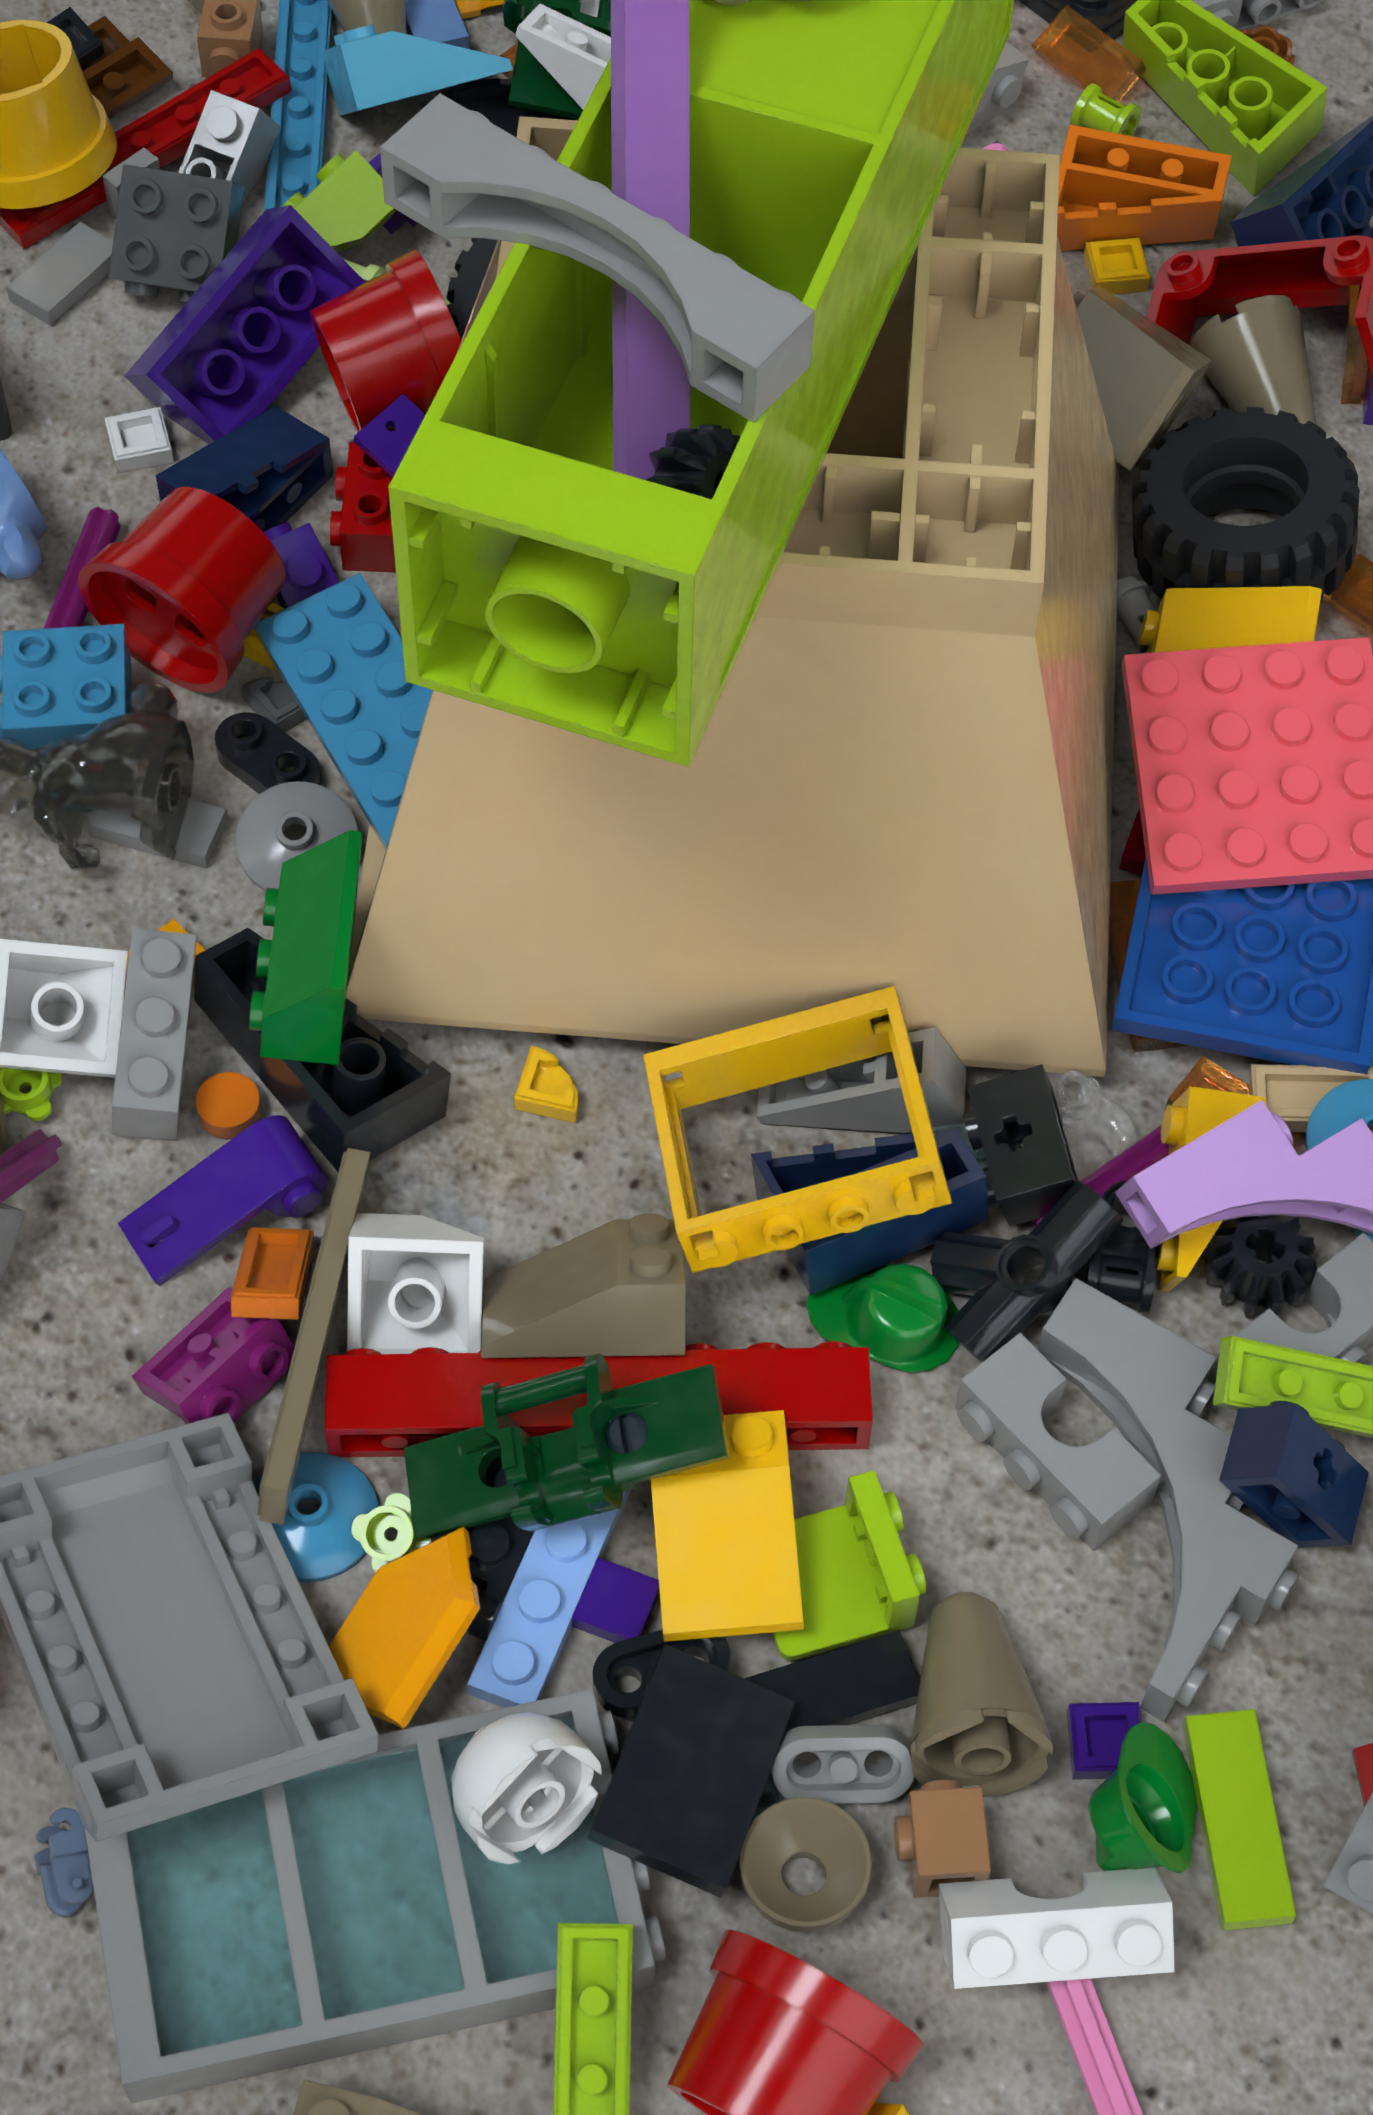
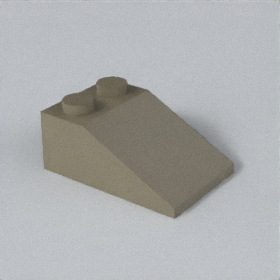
[481,1214,685,1358]

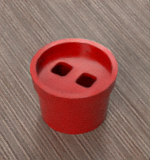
[309,249,461,433]
[78,487,286,693]
[667,1929,923,2115]

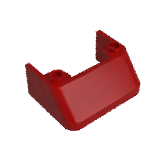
[1146,235,1373,378]

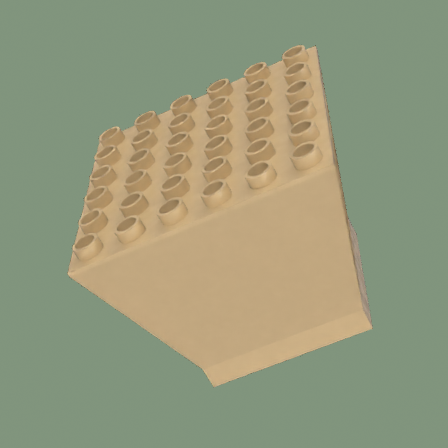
[346,116,1120,1077]

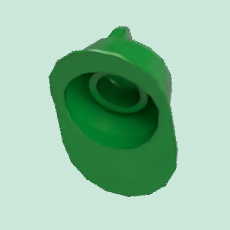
[806,1264,959,1373]
[1088,1722,1196,1874]

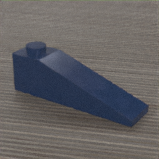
[1230,116,1373,247]

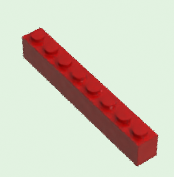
[324,1341,873,1458]

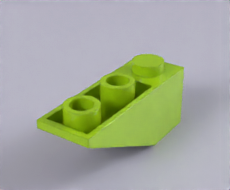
[281,150,396,252]

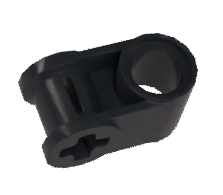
[1084,1180,1157,1314]

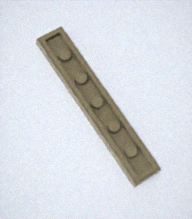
[257,1148,370,1525]

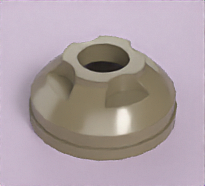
[739,1797,872,1933]

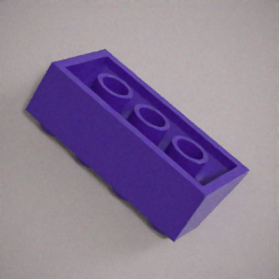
[124,205,365,444]

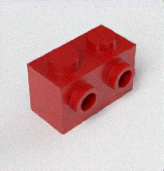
[330,442,396,573]

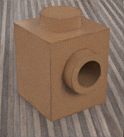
[197,0,263,78]
[894,1780,991,1898]

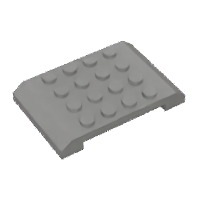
[0,1413,379,1842]

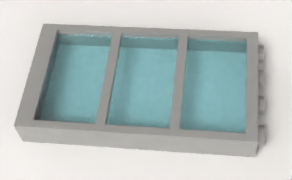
[85,1689,666,2103]

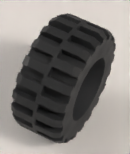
[1132,407,1360,603]

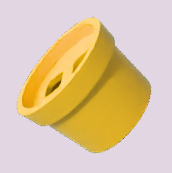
[0,20,117,209]

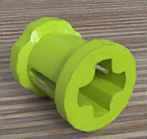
[1070,83,1142,136]

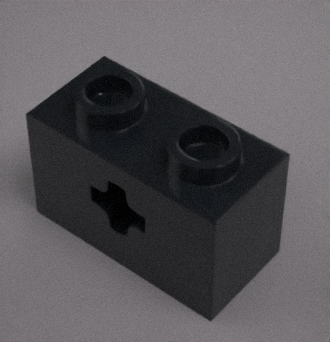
[963,1064,1078,1226]

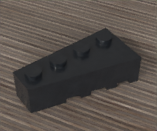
[194,928,451,1172]

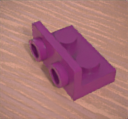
[132,1287,295,1425]

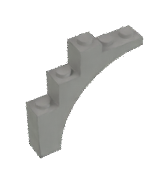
[1038,1278,1299,1722]

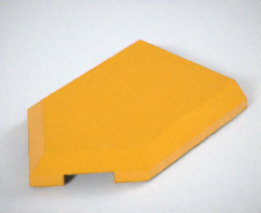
[329,1527,480,1729]

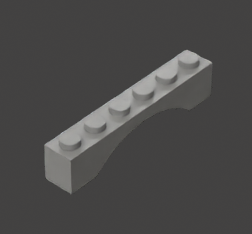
[380,93,815,423]

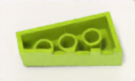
[1122,0,1328,196]

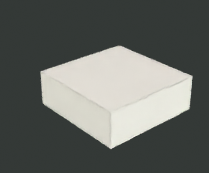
[104,407,174,474]

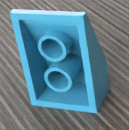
[322,24,513,116]

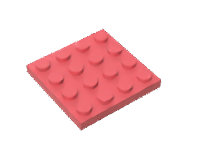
[1121,637,1373,895]

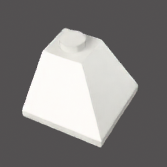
[0,939,128,1078]
[347,1213,484,1354]

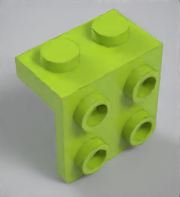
[772,1470,926,1661]

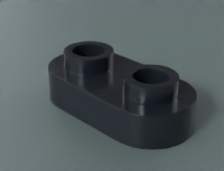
[215,712,321,794]
[593,1629,730,1718]

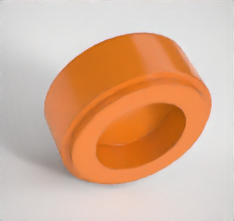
[195,1072,262,1139]

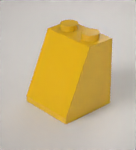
[1138,586,1322,653]

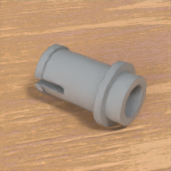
[1117,575,1157,653]

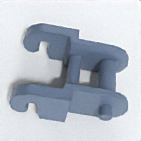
[34,1808,93,1917]

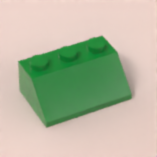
[249,830,362,1065]

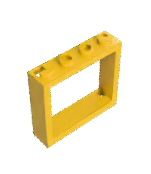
[643,986,952,1273]

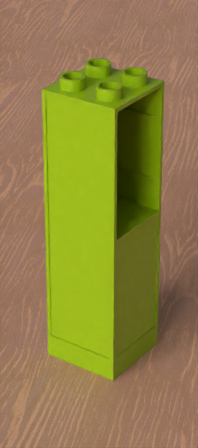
[388,0,1014,767]

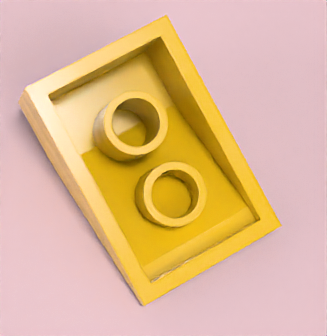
[651,1410,804,1642]

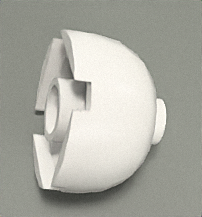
[451,1712,601,1864]

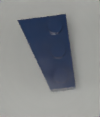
[156,406,333,532]
[751,1128,989,1296]

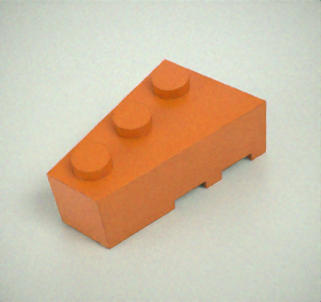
[1057,124,1232,251]

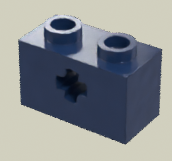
[1219,1401,1369,1548]

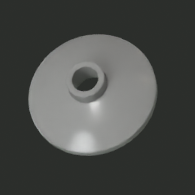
[235,781,358,892]

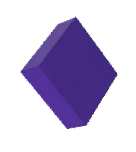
[572,1557,660,1643]
[1067,1702,1141,1780]

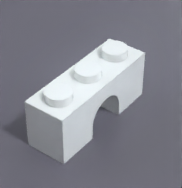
[939,1867,1175,1989]

